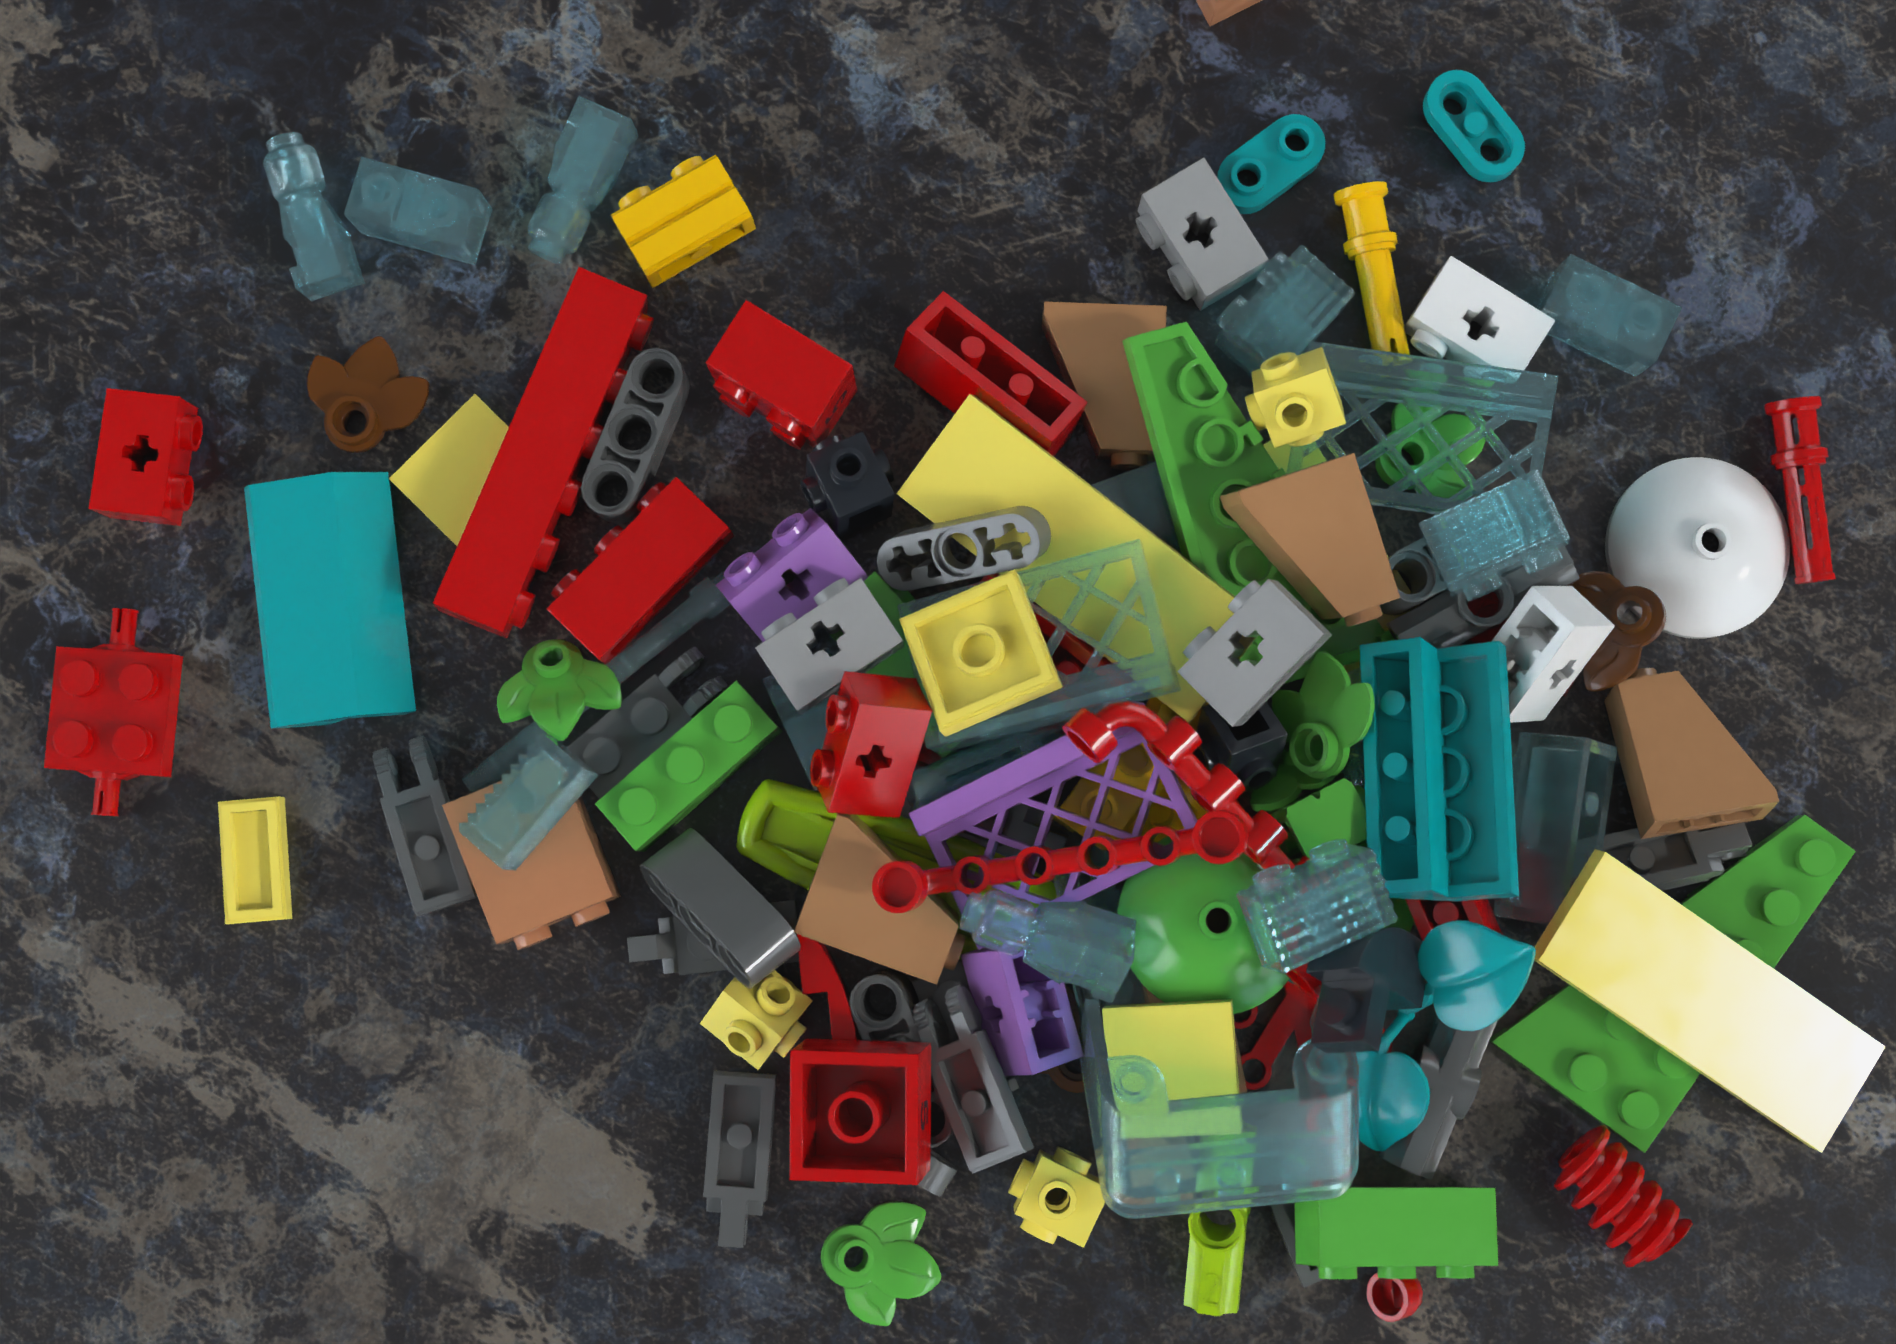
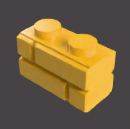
[611,154,756,288]

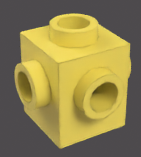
[1245,347,1346,448]
[700,970,813,1070]
[1008,1147,1111,1248]

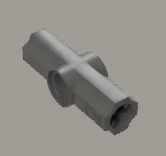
[1387,532,1580,649]
[1379,1014,1497,1180]

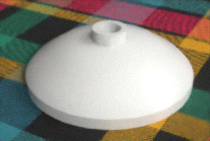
[1605,457,1790,639]

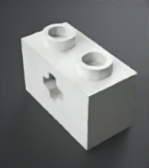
[1404,256,1555,394]
[1491,586,1615,723]

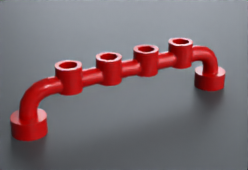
[1062,701,1341,998]
[872,810,1248,913]

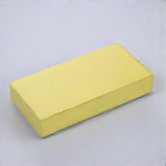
[218,796,292,924]

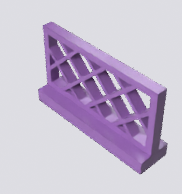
[909,701,1198,950]

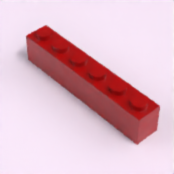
[433,267,654,639]

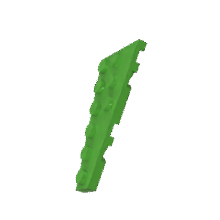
[1122,322,1395,684]
[1489,815,1856,1153]

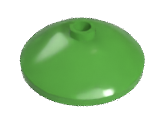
[1117,836,1309,1014]

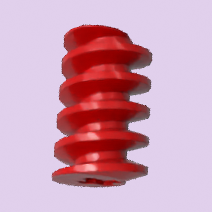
[1554,1125,1693,1268]

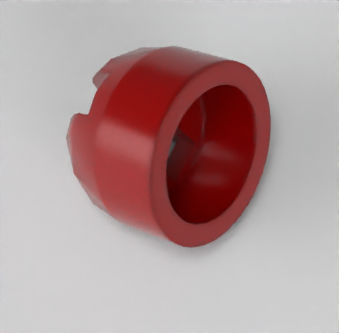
[1367,1272,1423,1322]

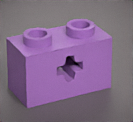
[716,508,869,642]
[960,933,1084,1076]

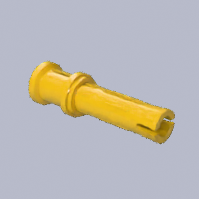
[1333,181,1413,371]

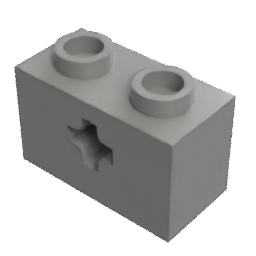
[1136,157,1269,311]
[755,578,904,715]
[1177,579,1332,727]

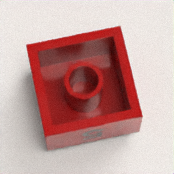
[706,300,857,450]
[790,1039,931,1185]

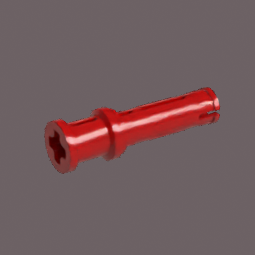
[1764,396,1836,584]

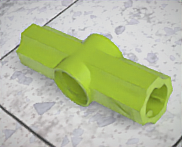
[1184,1118,1256,1316]

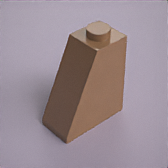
[1042,302,1167,471]
[1220,453,1400,627]
[1604,668,1779,839]
[794,813,966,985]

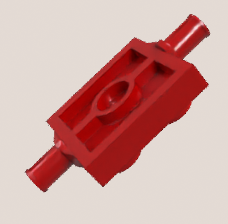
[44,608,183,817]

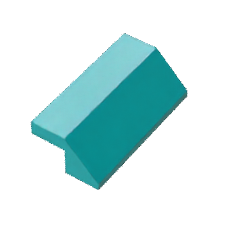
[244,472,416,729]
[1360,637,1519,901]

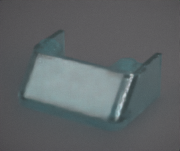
[1079,995,1359,1219]

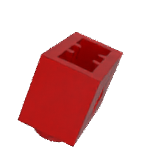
[89,388,203,526]
[810,671,932,818]

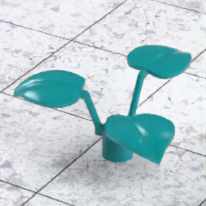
[1288,891,1536,1152]

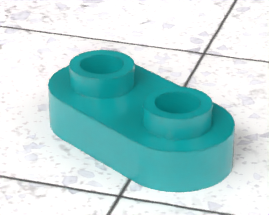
[1423,70,1525,182]
[1216,114,1325,214]

